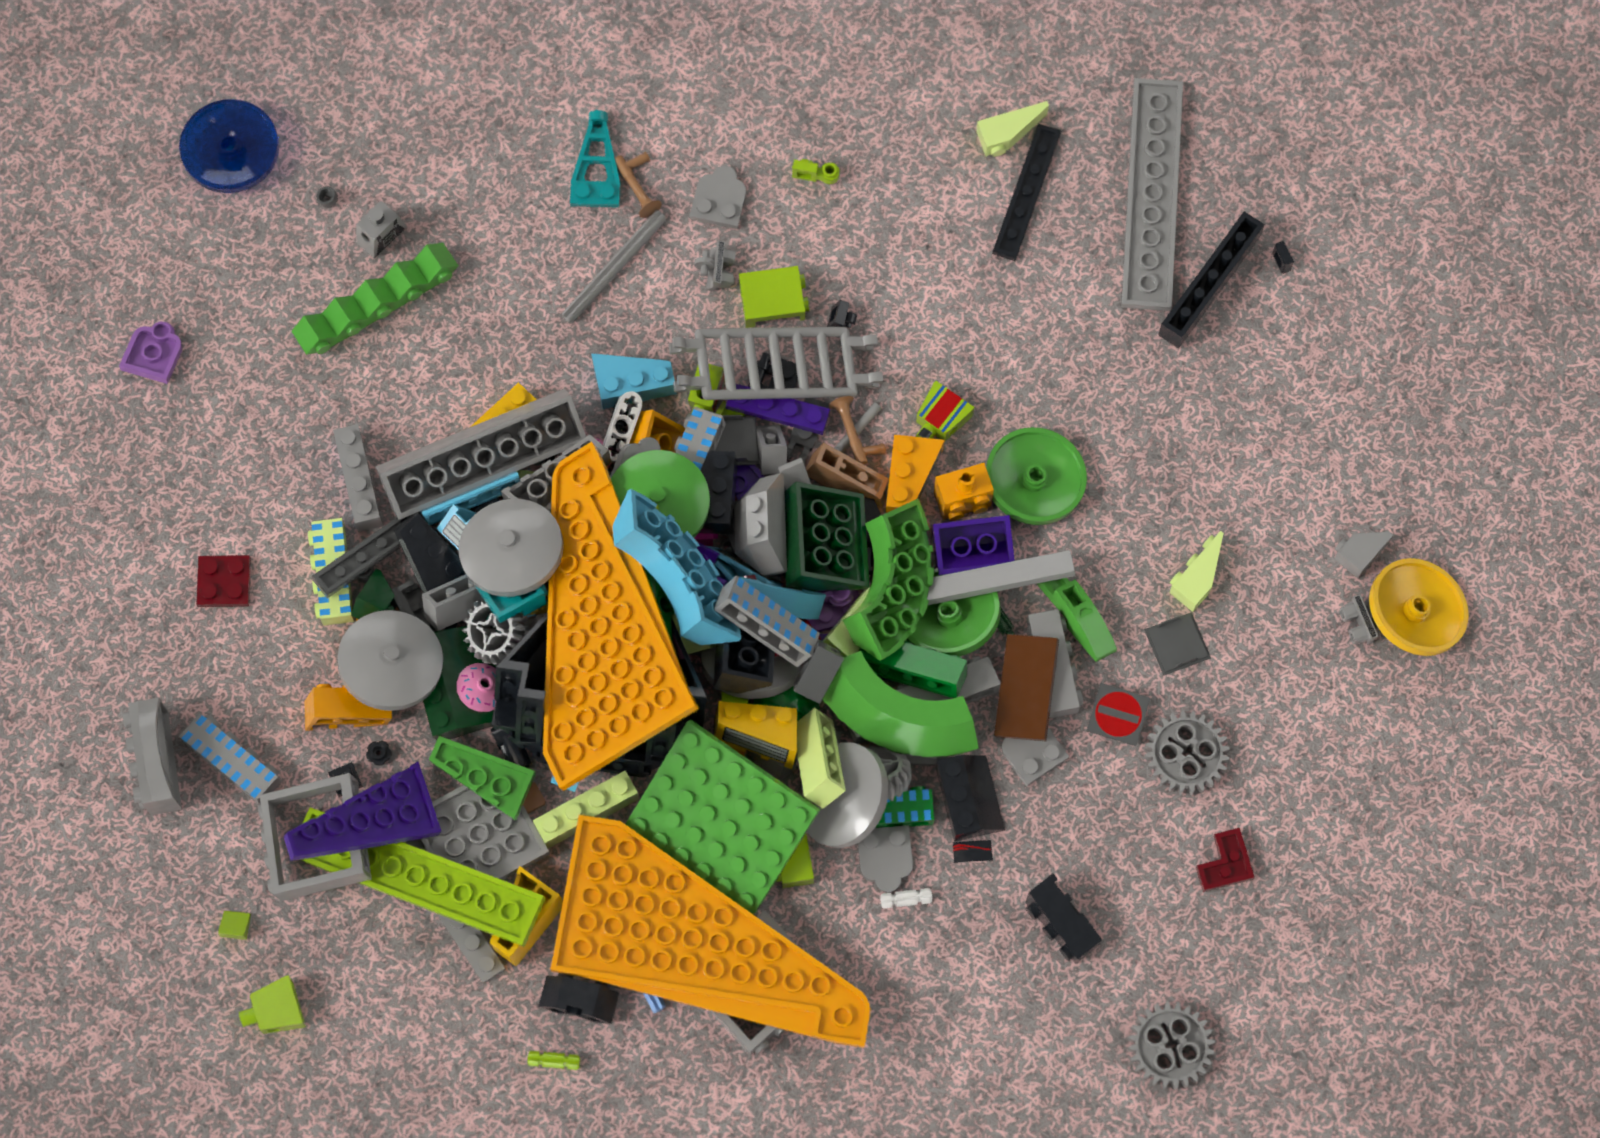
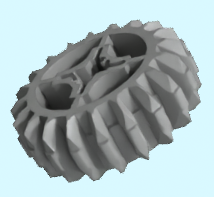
[462,597,531,665]
[868,744,912,801]

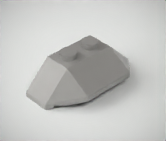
[734,473,787,577]

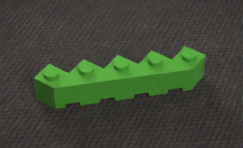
[291,243,459,355]

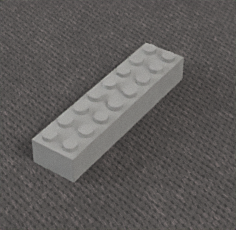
[375,389,586,520]

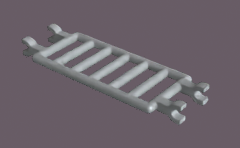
[669,327,883,400]

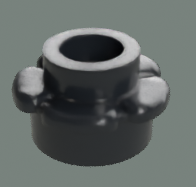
[366,741,392,766]

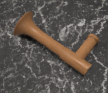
[615,152,662,218]
[829,396,886,465]

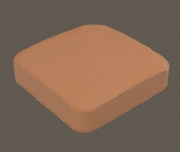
[523,782,546,814]

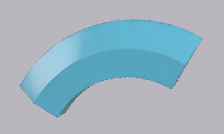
[613,489,742,645]

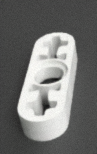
[603,391,642,463]

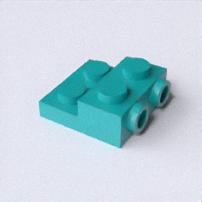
[475,584,548,623]

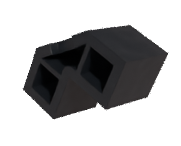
[538,973,619,1024]

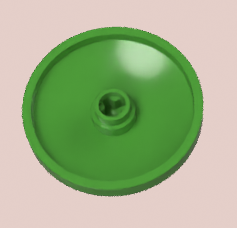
[986,427,1087,525]
[611,450,710,538]
[906,568,1001,657]

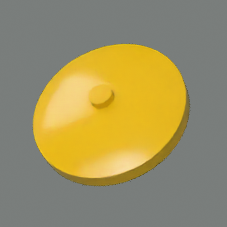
[1369,558,1469,656]

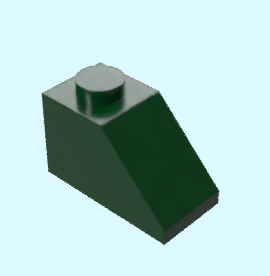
[351,568,395,619]

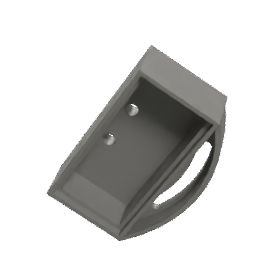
[122,698,182,815]

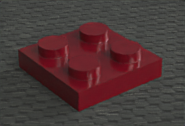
[196,555,251,607]

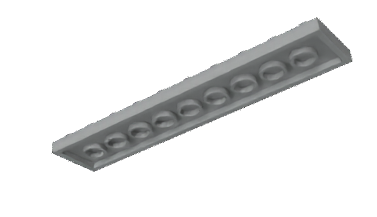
[1121,78,1183,311]

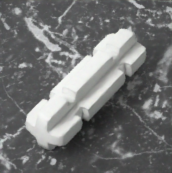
[880,888,932,909]

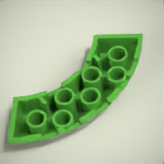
[843,499,934,661]
[822,651,979,758]

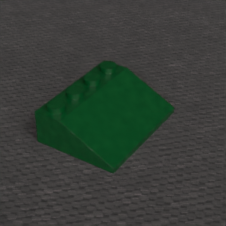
[784,481,869,591]
[423,626,498,740]

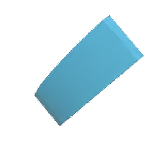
[738,576,826,619]

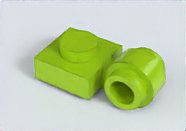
[792,159,840,184]

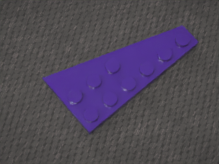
[284,761,442,861]

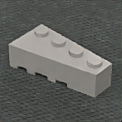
[501,435,611,513]

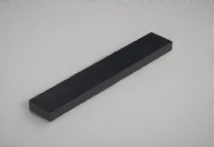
[992,123,1061,261]

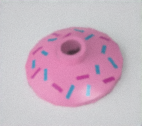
[456,663,496,712]

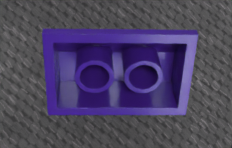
[931,515,1015,575]

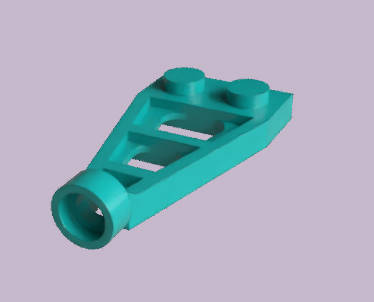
[570,110,620,208]

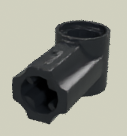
[490,727,533,768]

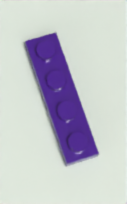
[726,383,830,435]

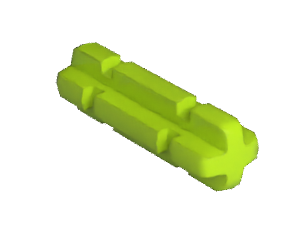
[527,1051,580,1070]

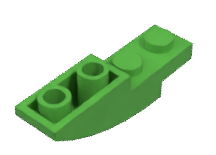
[1037,578,1117,662]

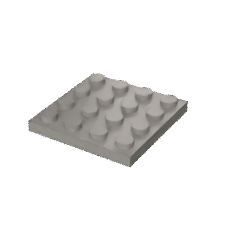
[421,785,550,880]

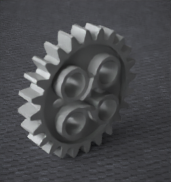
[1144,711,1230,795]
[1127,1002,1215,1090]

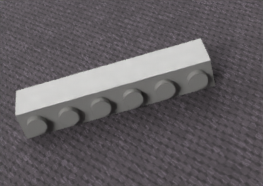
[846,657,1001,744]

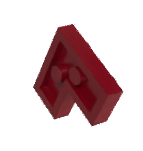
[1196,827,1255,892]

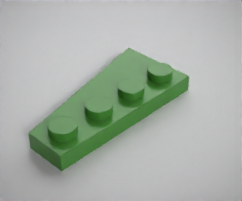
[429,736,536,821]

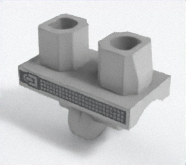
[694,241,736,291]
[1339,594,1379,645]

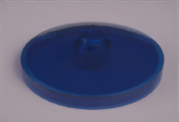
[179,99,279,193]

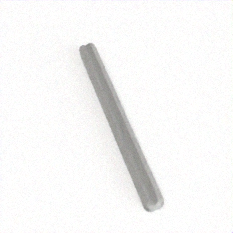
[562,210,666,324]

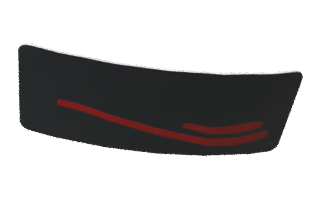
[953,840,993,863]

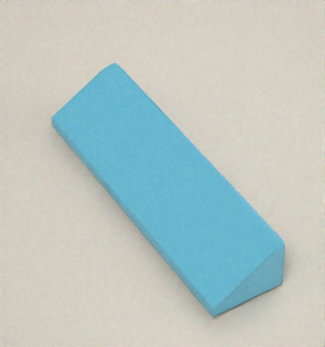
[421,471,520,525]

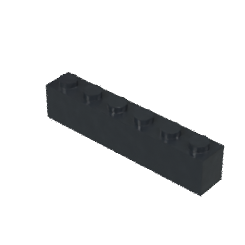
[1158,211,1265,349]

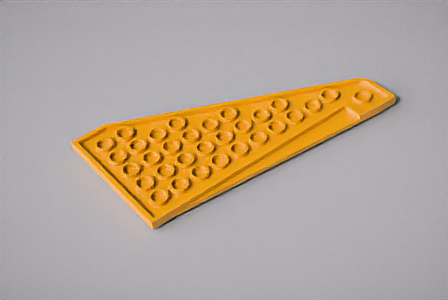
[543,441,699,791]
[550,815,870,1048]

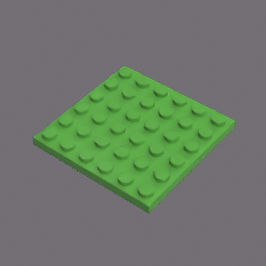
[626,720,821,916]

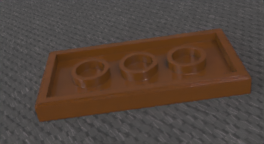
[994,634,1059,742]

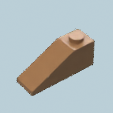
[806,442,889,501]

